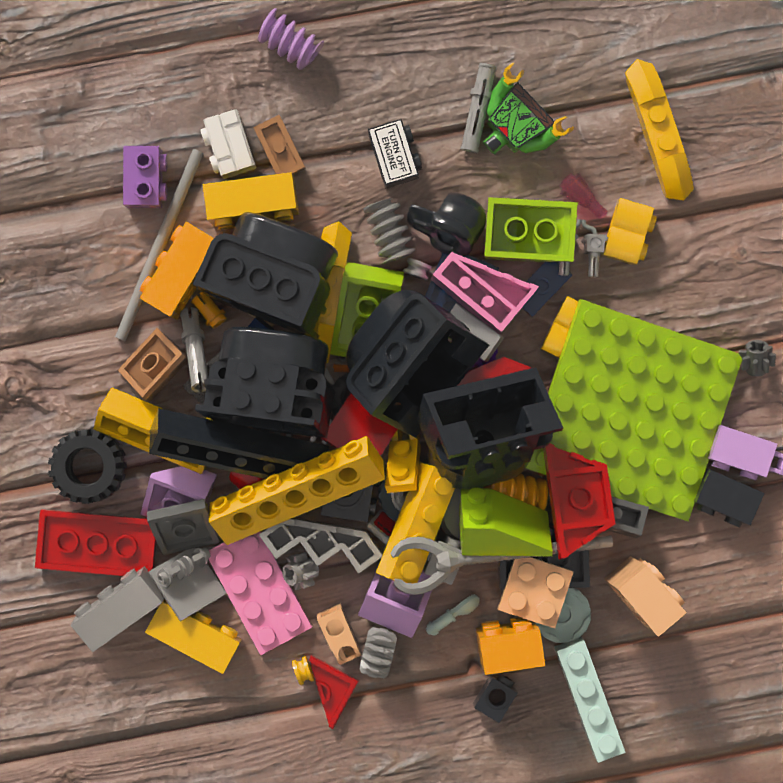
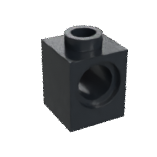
[473,674,518,723]

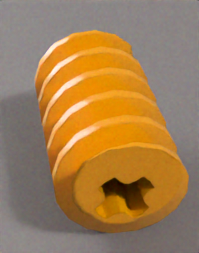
[484,474,548,510]

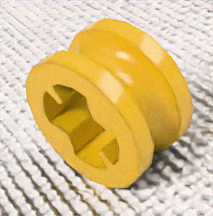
[292,656,314,686]

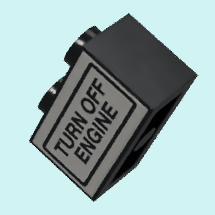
[368,119,423,189]

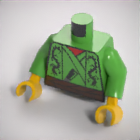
[483,63,574,155]

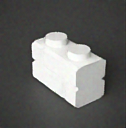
[200,109,256,179]

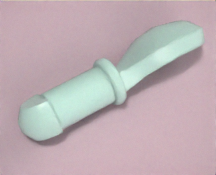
[426,594,480,635]

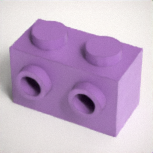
[123,146,167,208]

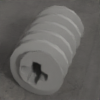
[363,198,415,264]

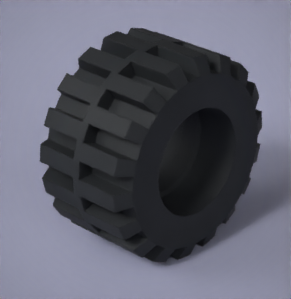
[48,430,127,504]

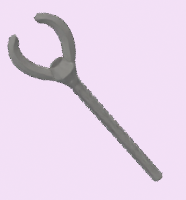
[390,535,613,595]

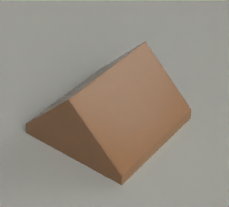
[118,328,188,401]

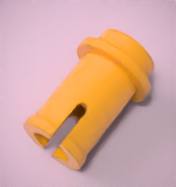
[191,292,227,329]

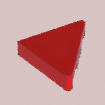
[309,655,359,729]

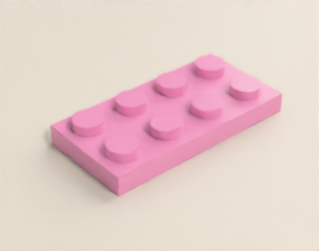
[208,531,313,655]

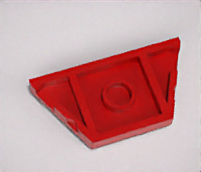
[543,444,616,559]

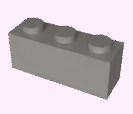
[70,566,164,652]

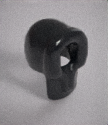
[407,192,487,257]

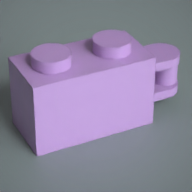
[708,425,783,481]

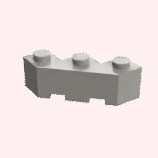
[259,517,383,573]

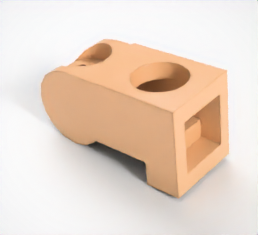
[317,603,362,665]

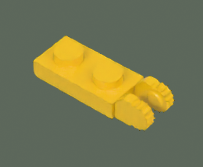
[385,429,421,493]

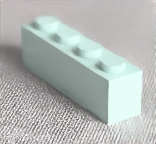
[554,637,626,763]

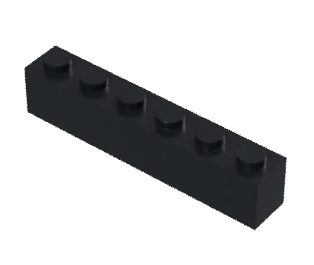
[149,408,329,479]

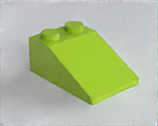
[485,197,578,262]
[330,262,404,357]
[459,488,553,556]

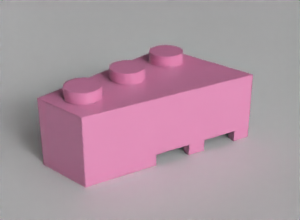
[431,252,539,334]

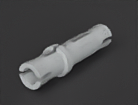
[460,63,497,153]
[180,307,208,392]

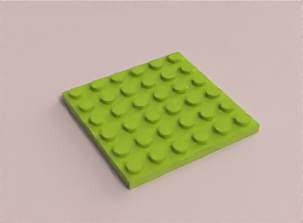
[526,299,742,522]

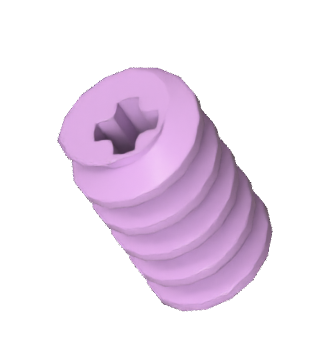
[258,8,324,70]

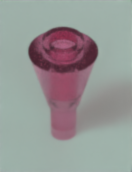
[559,173,608,220]

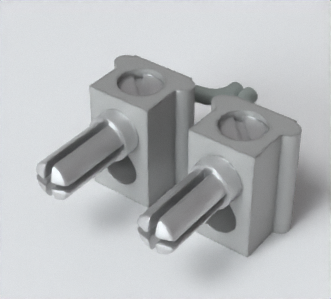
[559,219,608,278]

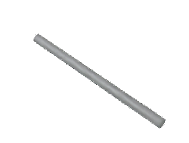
[115,149,204,341]

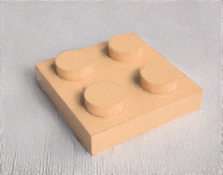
[497,557,574,629]

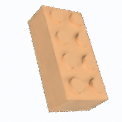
[604,556,686,637]

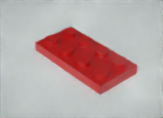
[35,509,156,576]

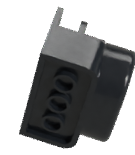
[193,212,338,339]
[346,290,489,438]
[195,327,334,439]
[417,367,563,490]

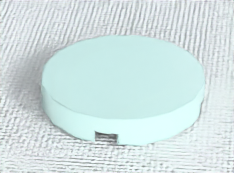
[535,588,591,643]

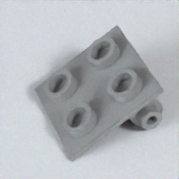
[148,548,227,622]

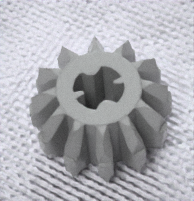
[360,627,397,679]

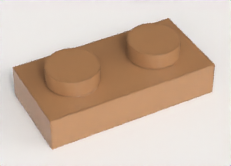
[253,114,306,175]

